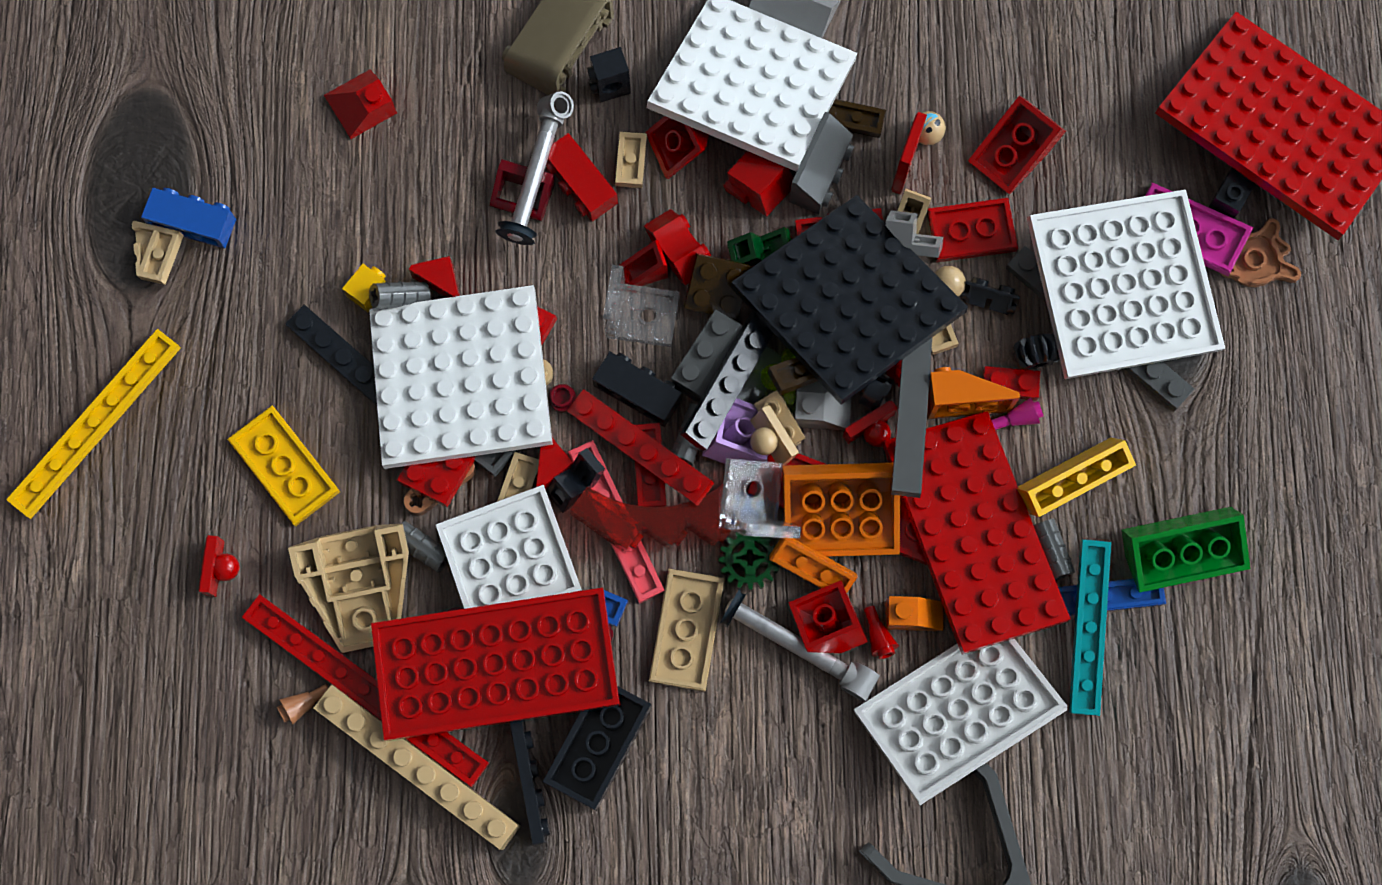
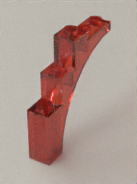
[570,461,755,553]

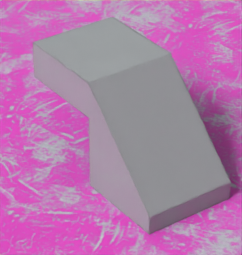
[885,211,943,258]

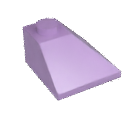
[702,398,768,465]

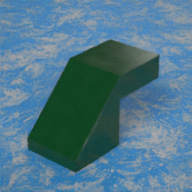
[727,227,791,266]

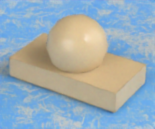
[750,405,799,468]

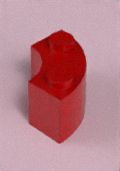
[644,209,711,285]

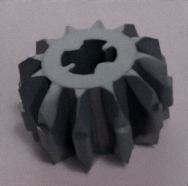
[1013,333,1060,370]

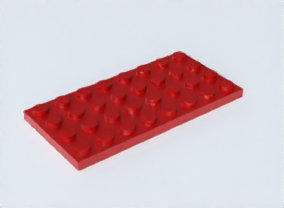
[883,411,1071,655]
[371,587,620,741]

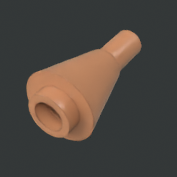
[277,684,328,725]

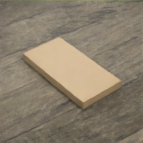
[649,569,725,692]

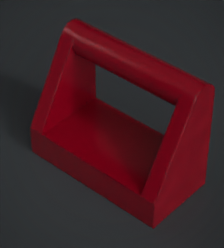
[490,159,555,222]

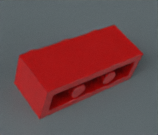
[545,133,618,222]

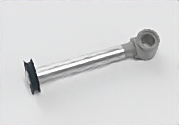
[495,91,574,246]
[720,589,880,702]

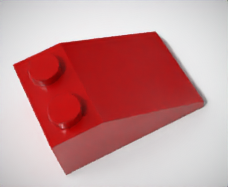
[968,95,1066,194]

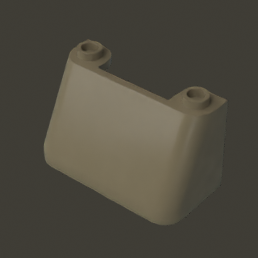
[502,0,614,95]

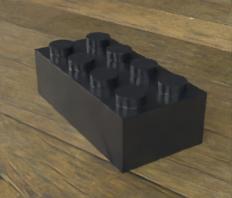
[543,686,652,811]

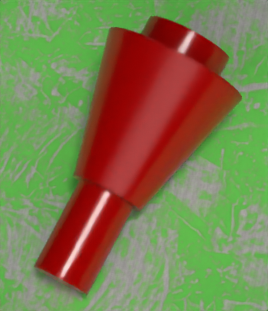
[864,606,899,659]

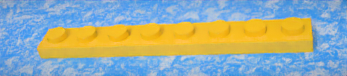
[6,329,181,519]

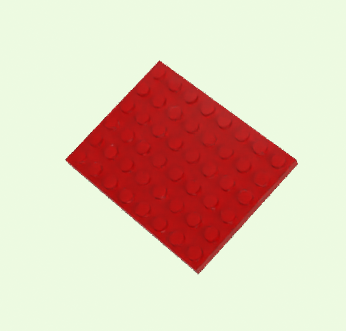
[1155,12,1382,240]

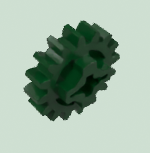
[719,528,779,592]

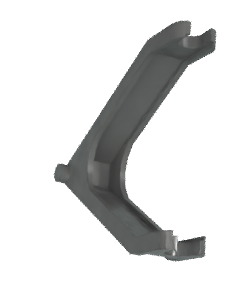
[859,763,1031,885]

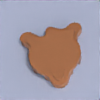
[1220,219,1301,287]

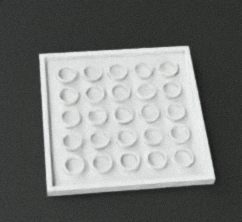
[646,0,857,172]
[1027,190,1225,379]
[369,285,553,469]

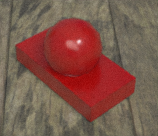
[843,400,897,447]
[198,535,240,597]

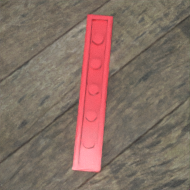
[568,440,665,604]

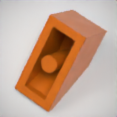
[885,596,943,631]

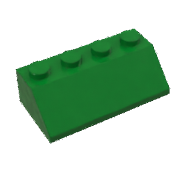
[1121,507,1251,592]

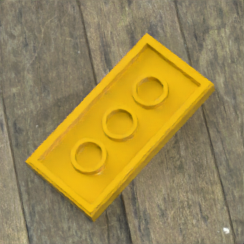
[227,405,340,527]

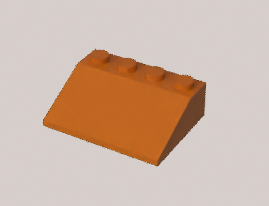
[782,463,900,556]

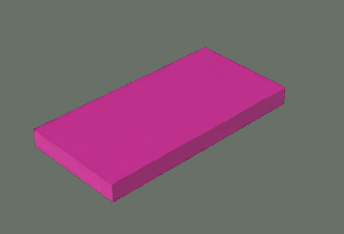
[1145,183,1254,277]

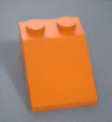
[927,367,1020,419]

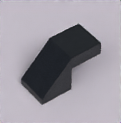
[546,448,605,513]

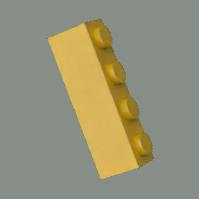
[1017,438,1136,517]

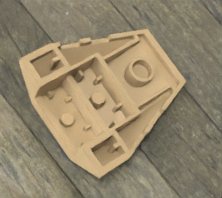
[288,524,409,653]

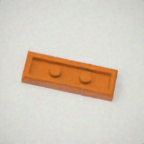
[769,533,858,593]

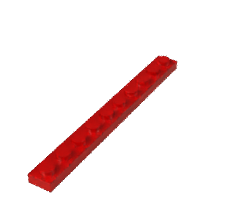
[242,594,490,787]

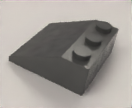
[671,310,786,405]

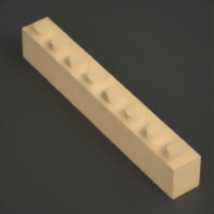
[313,685,521,850]

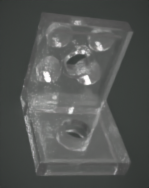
[603,264,680,347]
[719,458,801,539]

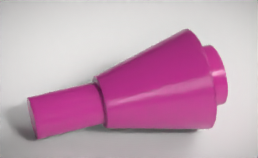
[992,398,1044,430]

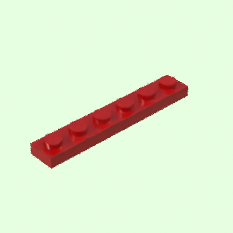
[567,389,715,506]

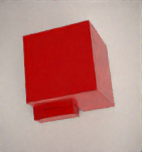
[724,151,793,217]

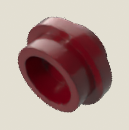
[548,384,576,412]

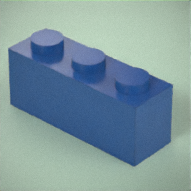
[141,188,236,249]

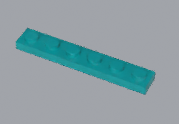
[1069,540,1111,716]

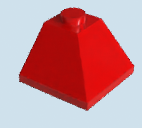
[324,69,397,139]
[645,116,709,179]
[788,580,868,653]

